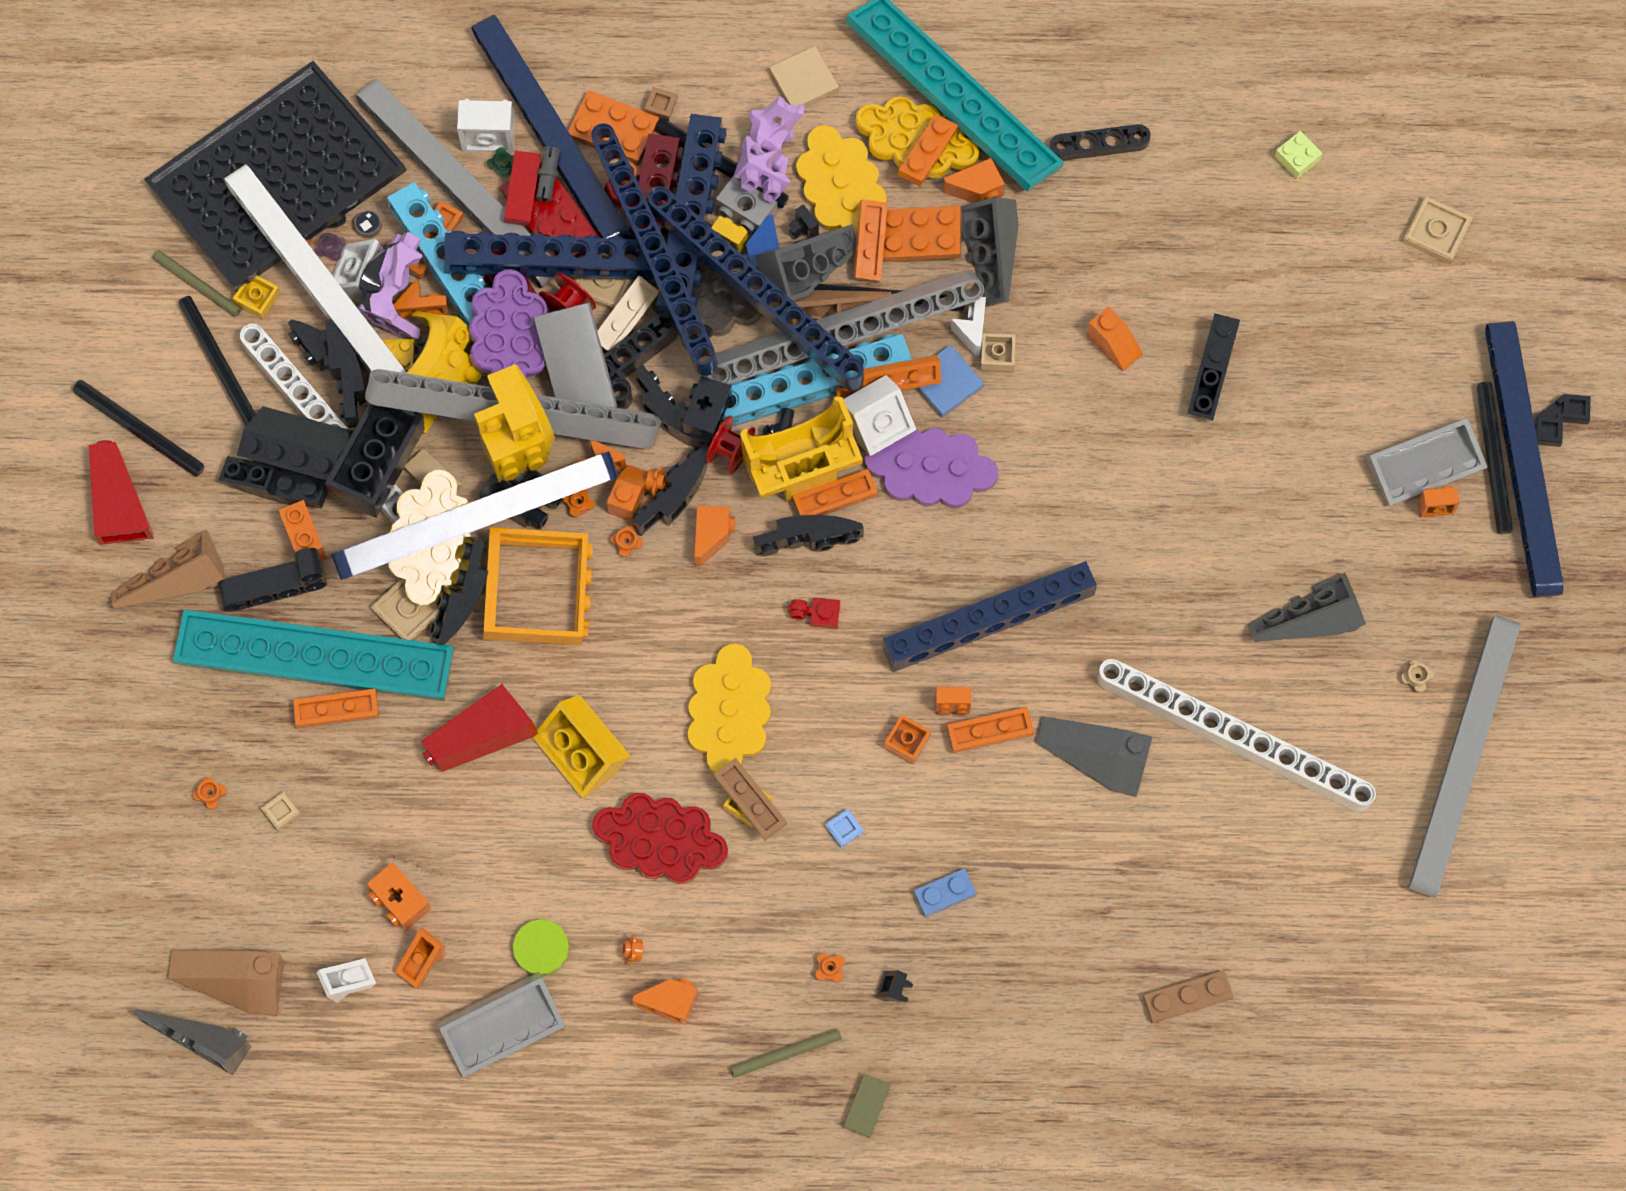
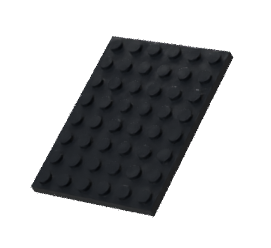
[144,61,406,292]

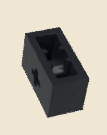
[680,376,732,442]

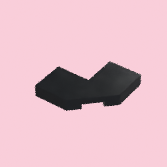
[1534,394,1591,447]

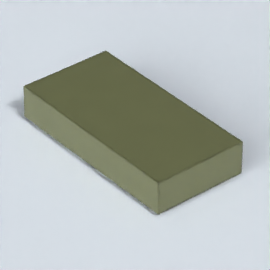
[844,1074,891,1138]

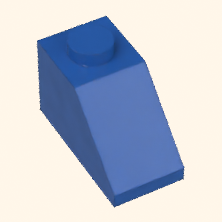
[742,215,779,270]

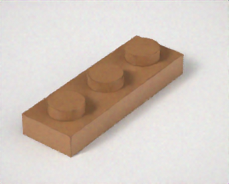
[714,758,787,841]
[1143,971,1233,1024]

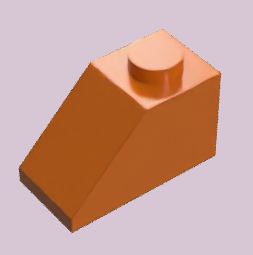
[943,158,1005,203]
[1087,306,1143,371]
[607,465,648,522]
[694,506,735,566]
[632,978,698,1025]

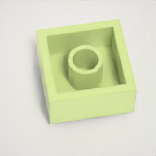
[1275,131,1323,179]

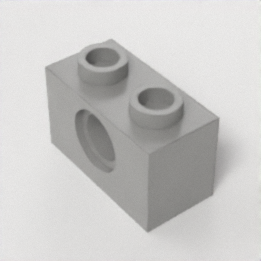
[716,175,778,234]

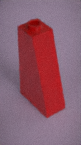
[89,440,154,545]
[421,684,538,772]

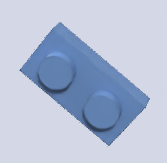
[914,868,977,918]

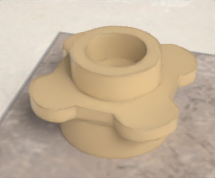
[1401,660,1434,692]

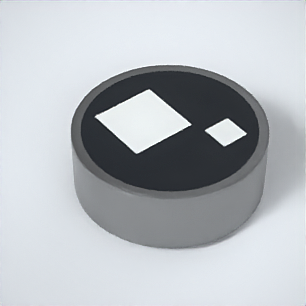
[354,210,382,238]

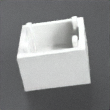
[457,99,516,153]
[843,375,916,456]

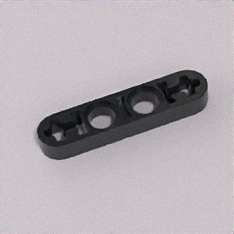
[1049,124,1151,161]

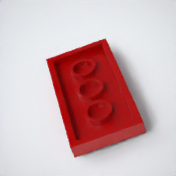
[500,161,601,258]

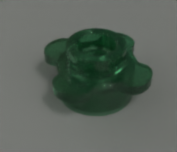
[487,147,514,177]

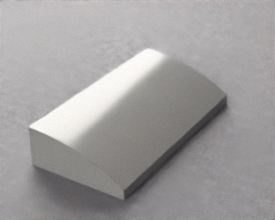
[534,302,617,408]
[1364,418,1488,506]
[437,972,566,1078]

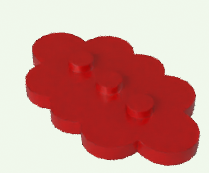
[592,793,728,884]

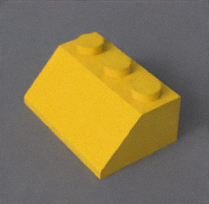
[532,695,631,799]

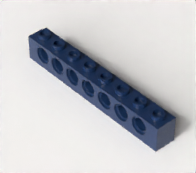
[656,114,727,317]
[444,231,659,280]
[883,561,1097,672]

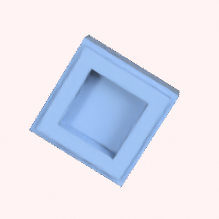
[825,809,864,848]

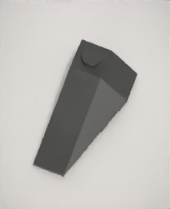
[961,197,1019,307]
[755,224,856,301]
[1248,573,1366,642]
[1036,716,1152,797]
[133,1009,251,1076]

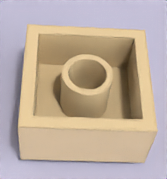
[981,333,1016,372]

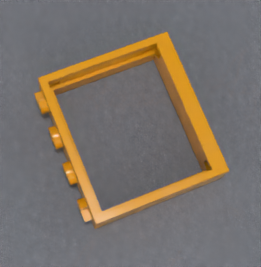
[483,527,593,645]

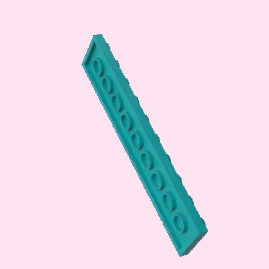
[845,0,1064,192]
[173,609,454,701]

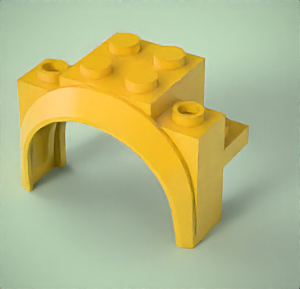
[366,311,484,434]
[474,364,555,482]
[740,397,863,501]

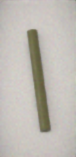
[153,250,242,317]
[731,1029,842,1078]

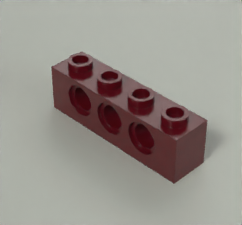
[629,133,684,239]

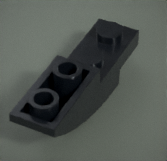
[1187,313,1240,421]
[288,319,367,406]
[321,319,366,428]
[634,365,711,448]
[632,443,709,536]
[218,456,329,509]
[753,515,864,556]
[430,536,489,645]

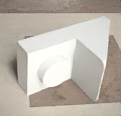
[951,297,986,356]
[317,958,376,1003]

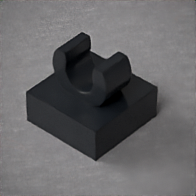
[789,204,819,239]
[876,970,913,1002]

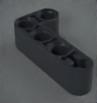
[604,312,678,409]
[218,548,327,612]

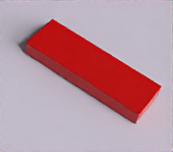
[504,150,541,226]

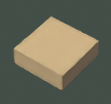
[261,791,301,832]

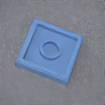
[917,345,984,418]

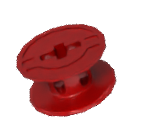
[538,273,596,312]
[706,415,756,475]

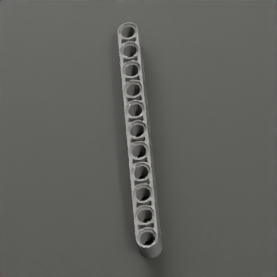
[355,79,554,288]
[704,270,984,385]
[365,369,661,449]
[1408,615,1521,898]

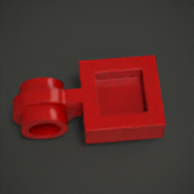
[787,597,841,629]

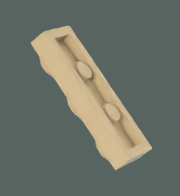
[597,276,659,352]

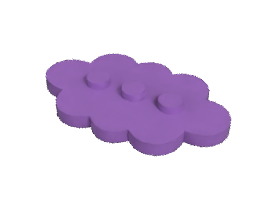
[468,269,547,378]
[865,428,998,508]

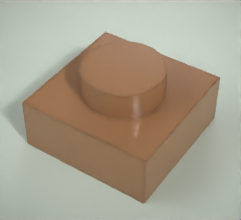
[644,87,678,121]

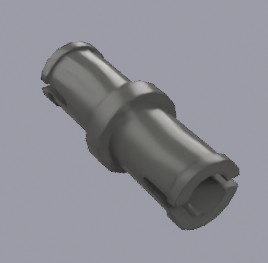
[535,146,561,202]

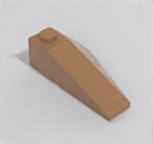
[787,290,892,349]
[111,530,224,609]
[168,950,284,1016]

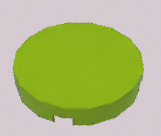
[513,919,569,976]

